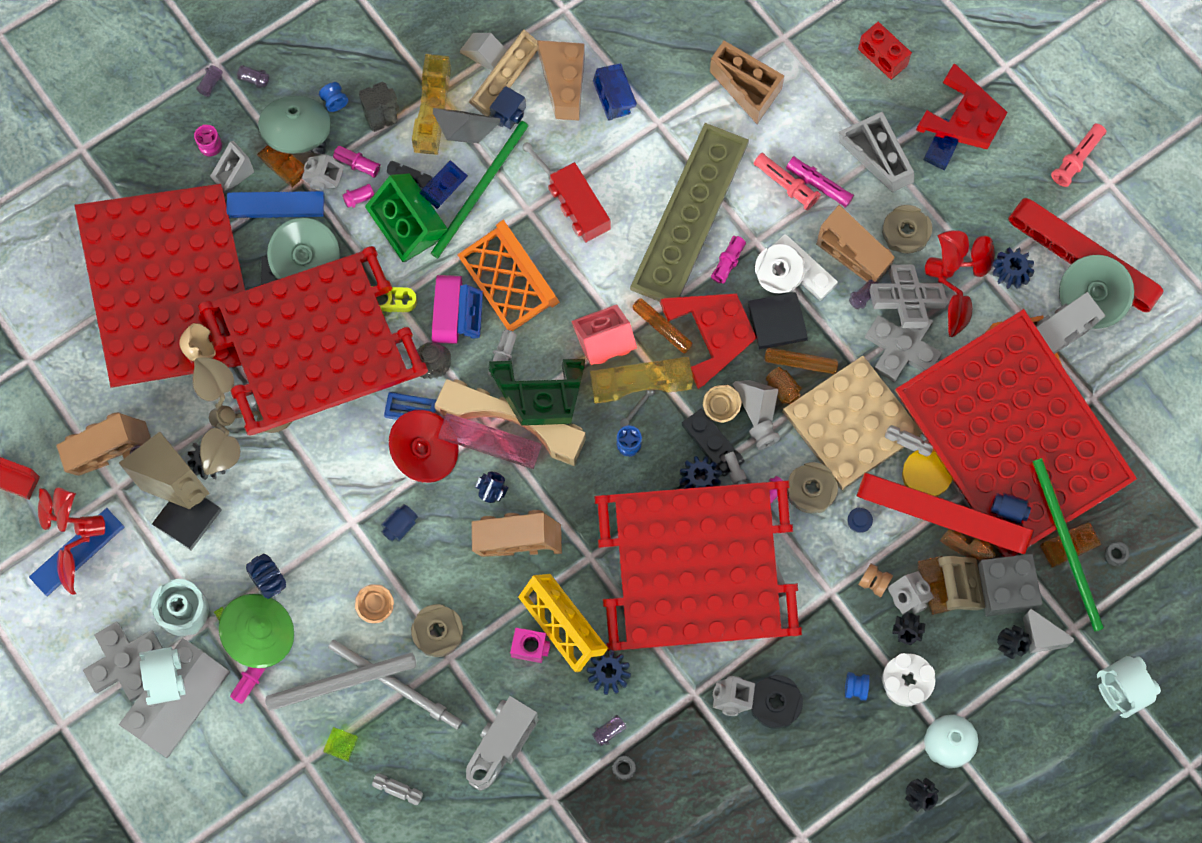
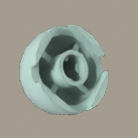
[924,715,978,768]

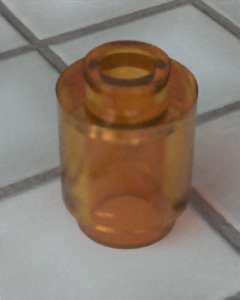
[765,367,802,404]

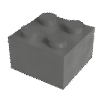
[978,554,1042,617]

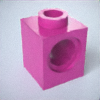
[510,628,551,663]

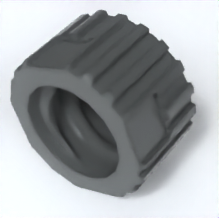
[1104,542,1130,566]
[612,756,636,780]

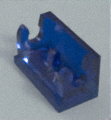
[593,63,637,121]

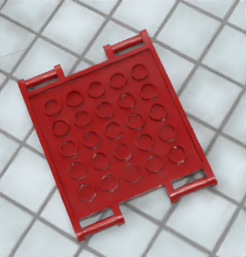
[198,246,428,436]
[594,480,802,651]

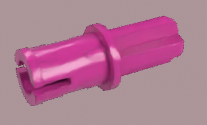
[333,146,381,178]
[230,667,267,704]

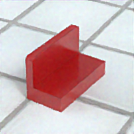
[0,457,40,500]

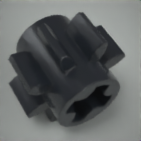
[892,612,926,645]
[997,625,1030,659]
[905,778,939,812]

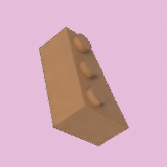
[537,40,585,121]
[710,41,784,124]
[816,205,895,285]
[56,412,151,476]
[472,510,562,557]

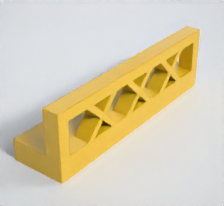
[518,574,608,672]

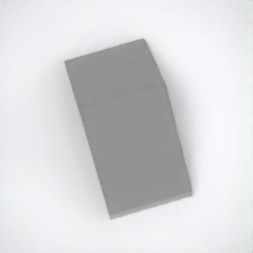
[460,33,507,71]
[210,141,254,193]
[733,380,778,426]
[1023,609,1074,653]

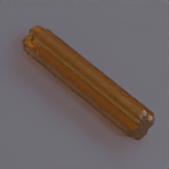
[633,298,693,353]
[765,348,838,374]

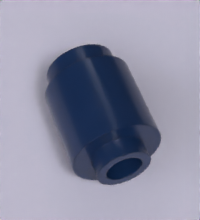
[991,493,1031,525]
[381,504,418,542]

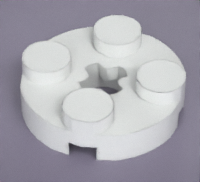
[755,244,805,294]
[882,653,935,707]

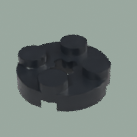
[751,675,803,729]

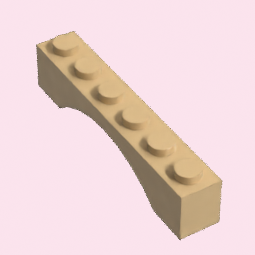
[435,379,586,466]

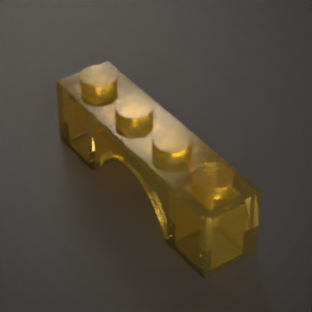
[412,54,451,155]
[590,357,693,404]

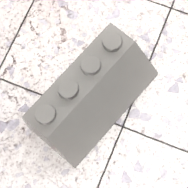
[119,638,230,758]

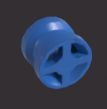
[319,82,349,112]
[845,672,869,701]

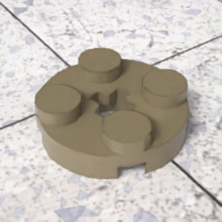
[882,205,932,254]
[787,462,838,514]
[411,604,463,657]

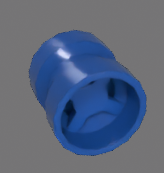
[617,425,642,457]

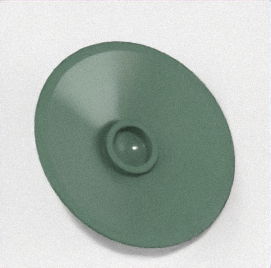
[267,218,340,279]
[1059,255,1134,329]

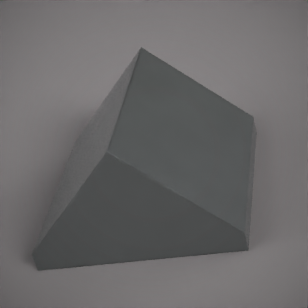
[433,108,500,143]

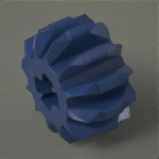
[992,247,1035,289]
[679,456,722,489]
[246,553,286,599]
[587,650,631,695]

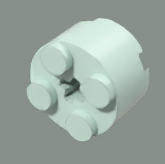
[151,579,209,636]
[139,647,186,705]
[1097,656,1161,718]

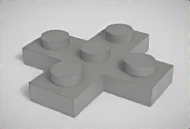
[869,265,948,328]
[865,315,942,383]
[83,622,163,702]

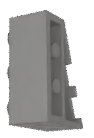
[838,112,914,193]
[1036,292,1106,354]

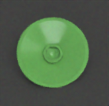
[219,594,294,668]

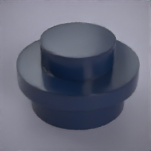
[847,507,873,533]

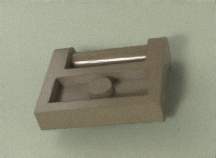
[938,556,986,610]

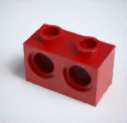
[858,21,912,80]

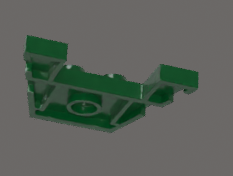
[488,359,585,426]

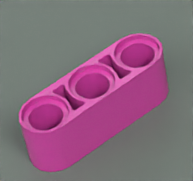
[432,275,462,344]

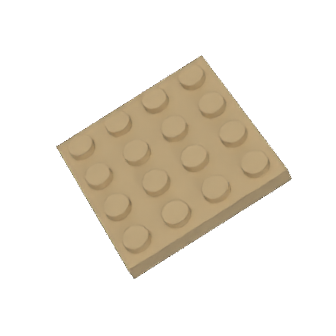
[783,356,923,490]

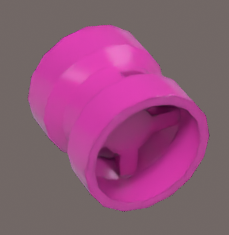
[194,125,222,156]

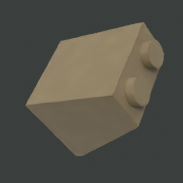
[119,432,210,509]

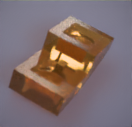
[917,556,951,615]

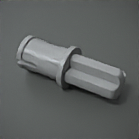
[488,330,517,377]

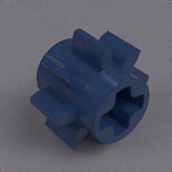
[475,471,509,503]

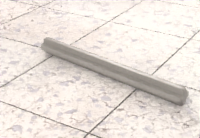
[265,653,416,711]

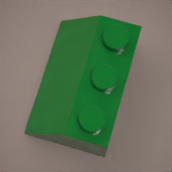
[365,173,448,262]

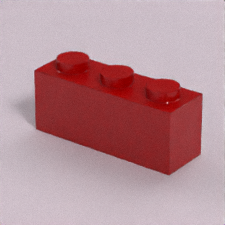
[548,162,611,243]

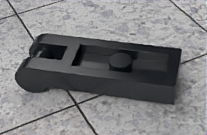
[682,408,745,477]

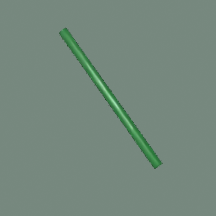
[431,121,529,259]
[1032,458,1104,632]

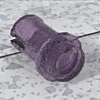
[196,65,223,97]
[237,65,269,88]
[849,280,877,310]
[592,715,627,746]

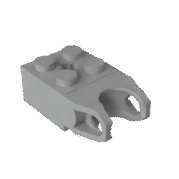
[466,696,539,791]

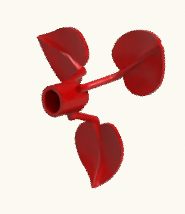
[925,230,995,337]
[38,487,105,595]

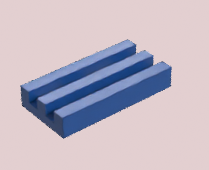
[457,284,483,339]
[384,392,437,420]

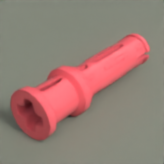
[1051,123,1107,187]
[754,152,820,210]

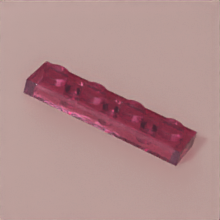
[439,413,542,469]

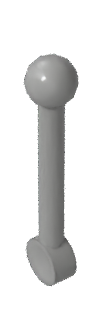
[523,142,555,180]

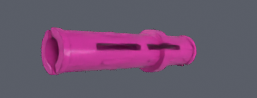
[786,156,854,208]

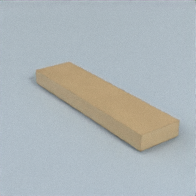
[469,30,538,116]

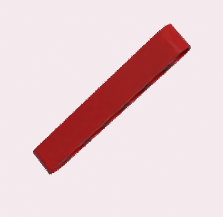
[1008,198,1164,313]
[856,472,1034,554]

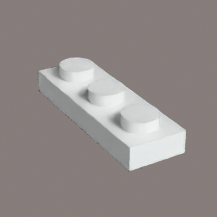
[772,234,838,301]

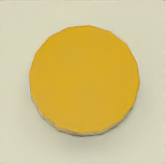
[902,450,952,497]

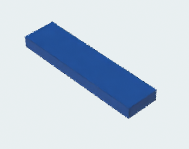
[226,191,325,218]
[29,508,125,596]

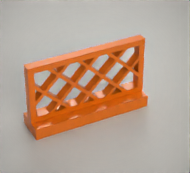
[457,219,560,331]

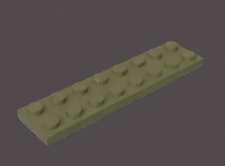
[630,123,749,301]

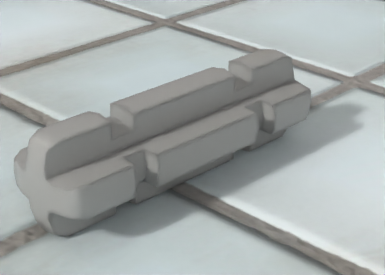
[885,425,933,456]
[372,773,423,805]

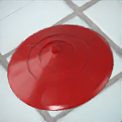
[389,410,459,483]

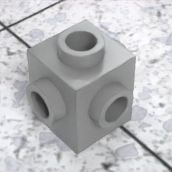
[302,154,344,191]
[887,571,934,614]
[713,676,755,716]

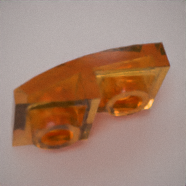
[257,145,305,188]
[1040,522,1102,568]
[939,529,996,561]

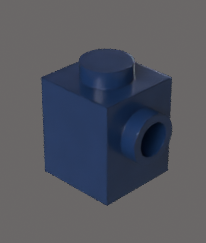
[490,86,526,130]

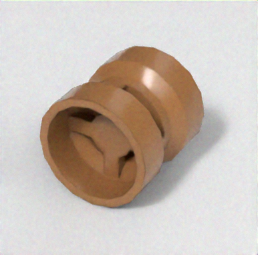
[858,563,893,598]

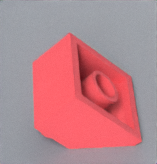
[571,305,637,365]

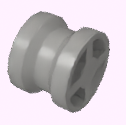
[749,420,780,450]

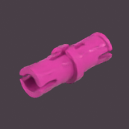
[711,236,746,284]

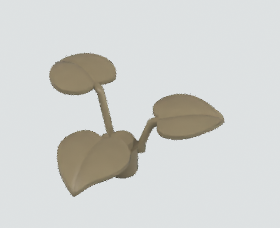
[193,357,293,475]

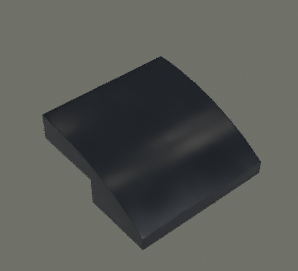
[748,292,808,350]
[152,498,222,551]

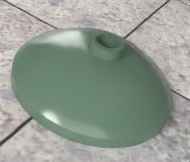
[258,96,331,154]

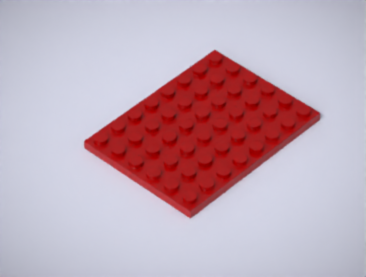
[75,184,245,388]
[895,309,1137,557]

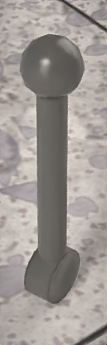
[620,386,655,428]

